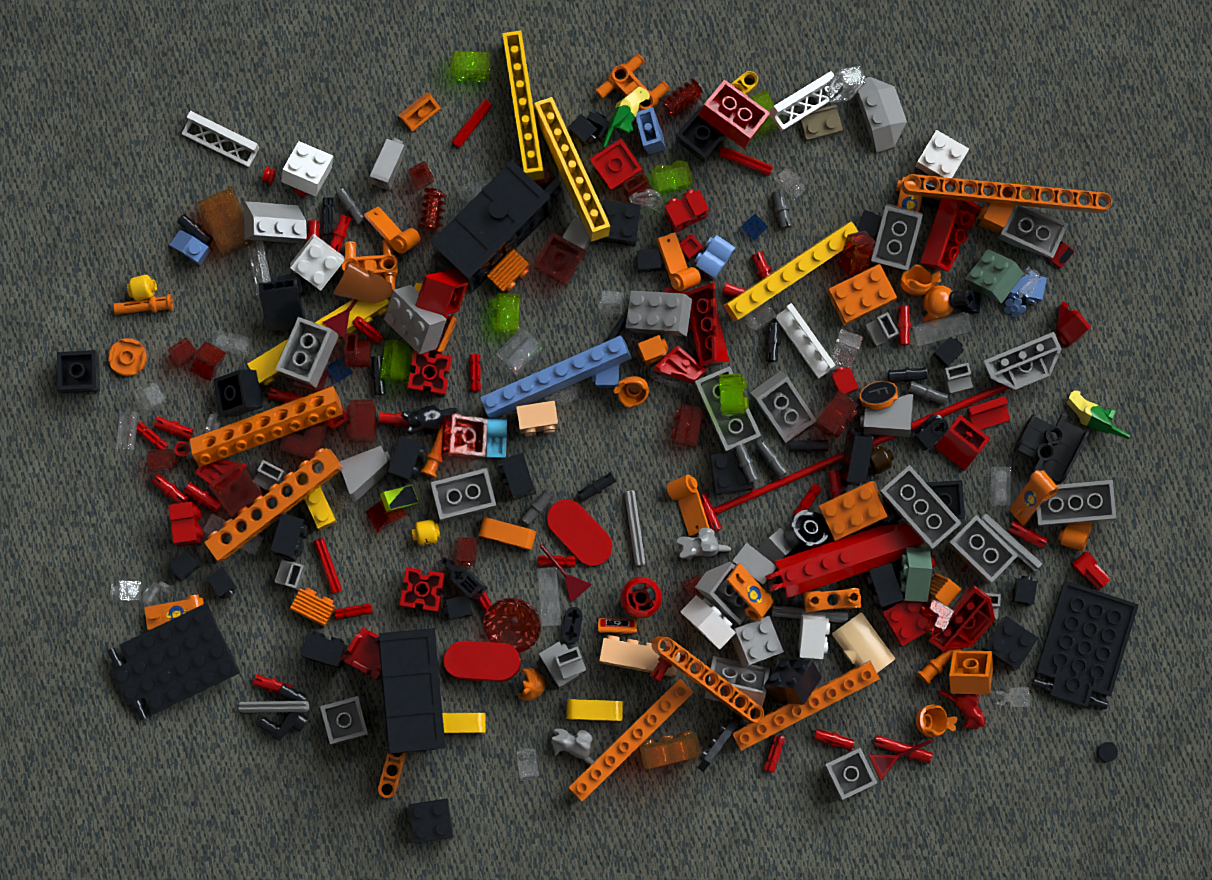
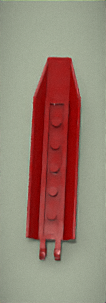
[765,523,924,598]

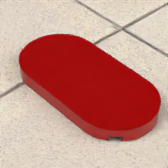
[547,499,612,566]
[444,641,521,682]

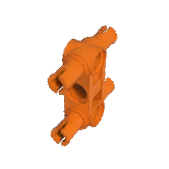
[595,53,670,122]
[342,240,398,290]
[803,588,861,612]

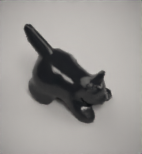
[401,405,458,435]

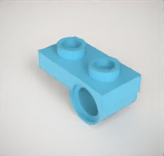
[487,419,507,458]

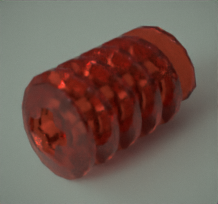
[661,78,703,117]
[419,188,447,230]

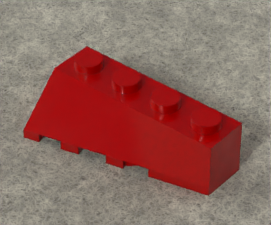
[920,198,982,272]
[684,282,729,367]

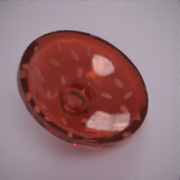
[484,598,541,653]

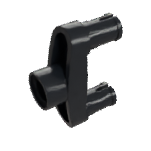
[258,683,308,741]

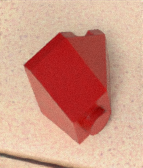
[1056,301,1091,347]

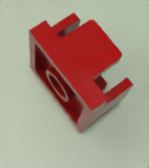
[590,139,642,191]
[343,627,381,680]

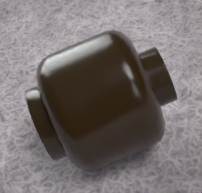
[869,446,894,474]

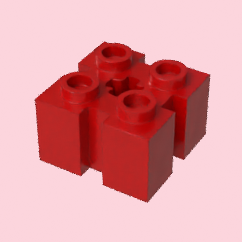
[664,189,709,233]
[408,350,452,396]
[168,501,204,547]
[400,567,445,613]

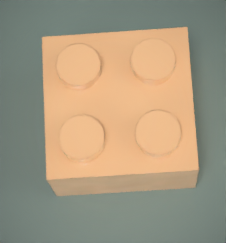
[516,401,558,437]

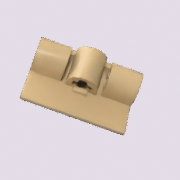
[832,613,895,673]

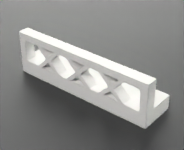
[770,71,840,132]
[181,111,259,167]
[774,303,836,379]

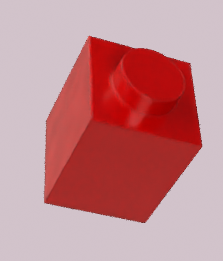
[831,366,858,398]

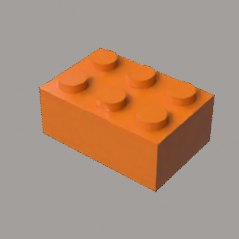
[827,264,897,326]
[819,481,890,541]

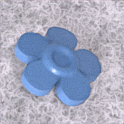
[1004,298,1026,317]

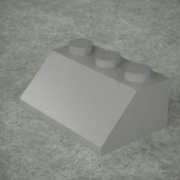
[243,201,307,243]
[695,562,748,625]
[704,656,770,709]

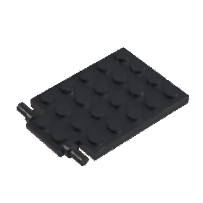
[1032,580,1139,709]
[107,603,240,720]

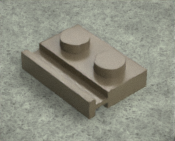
[801,104,843,141]

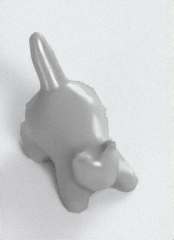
[677,528,731,562]
[551,729,595,765]

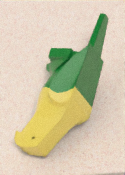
[602,86,650,148]
[1067,391,1130,439]

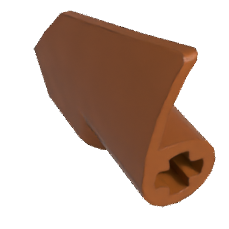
[333,261,393,303]

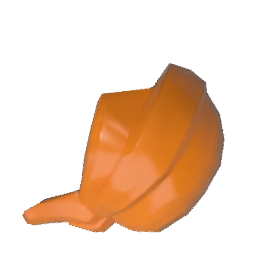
[900,265,941,296]
[923,286,954,326]
[613,376,649,408]
[518,668,546,701]
[916,704,958,738]

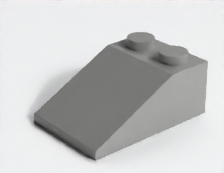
[998,205,1068,259]
[750,371,817,443]

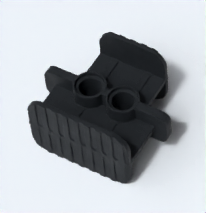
[1013,412,1089,485]

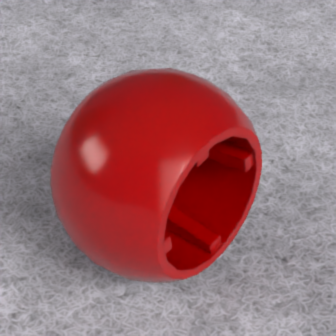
[620,577,662,619]

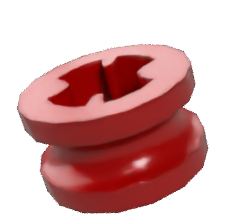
[262,166,276,185]

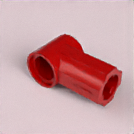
[1071,551,1111,591]

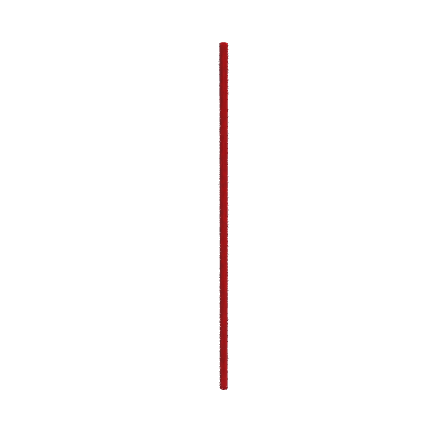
[714,384,1009,514]

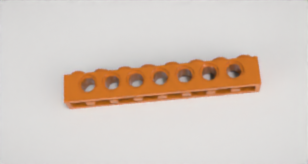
[190,386,343,467]
[204,448,344,562]
[732,660,880,751]
[568,678,694,802]

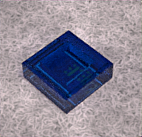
[741,214,768,241]
[327,356,353,383]

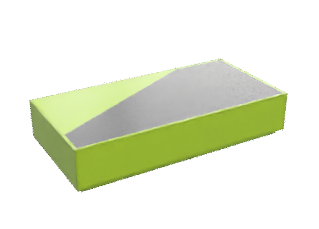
[380,485,419,512]

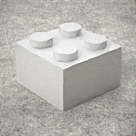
[915,130,969,185]
[281,141,333,196]
[290,234,344,290]
[681,595,736,649]
[798,610,830,659]

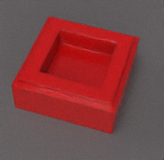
[679,233,704,260]

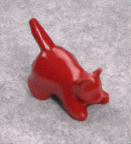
[939,690,986,730]

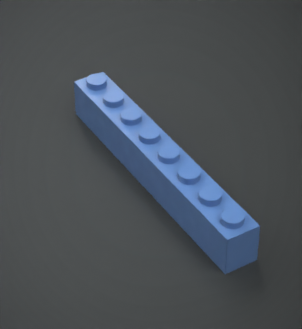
[480,335,632,419]

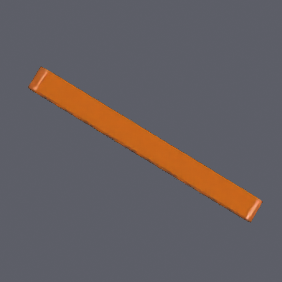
[901,174,1112,213]

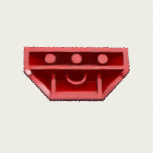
[928,586,995,652]

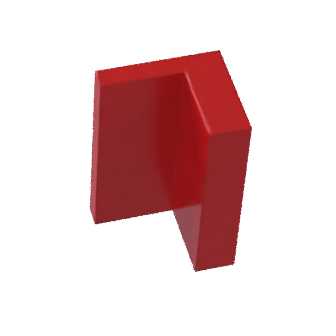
[967,396,1011,430]

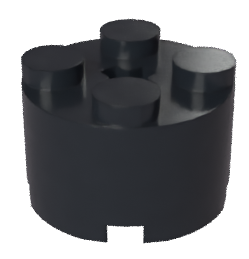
[783,510,829,554]

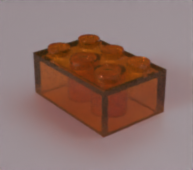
[197,186,258,257]
[639,730,702,770]

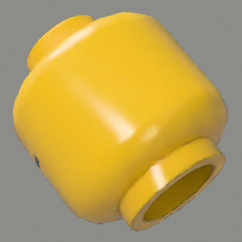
[127,275,157,301]
[412,519,440,546]

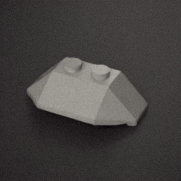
[852,77,907,153]
[983,332,1062,390]

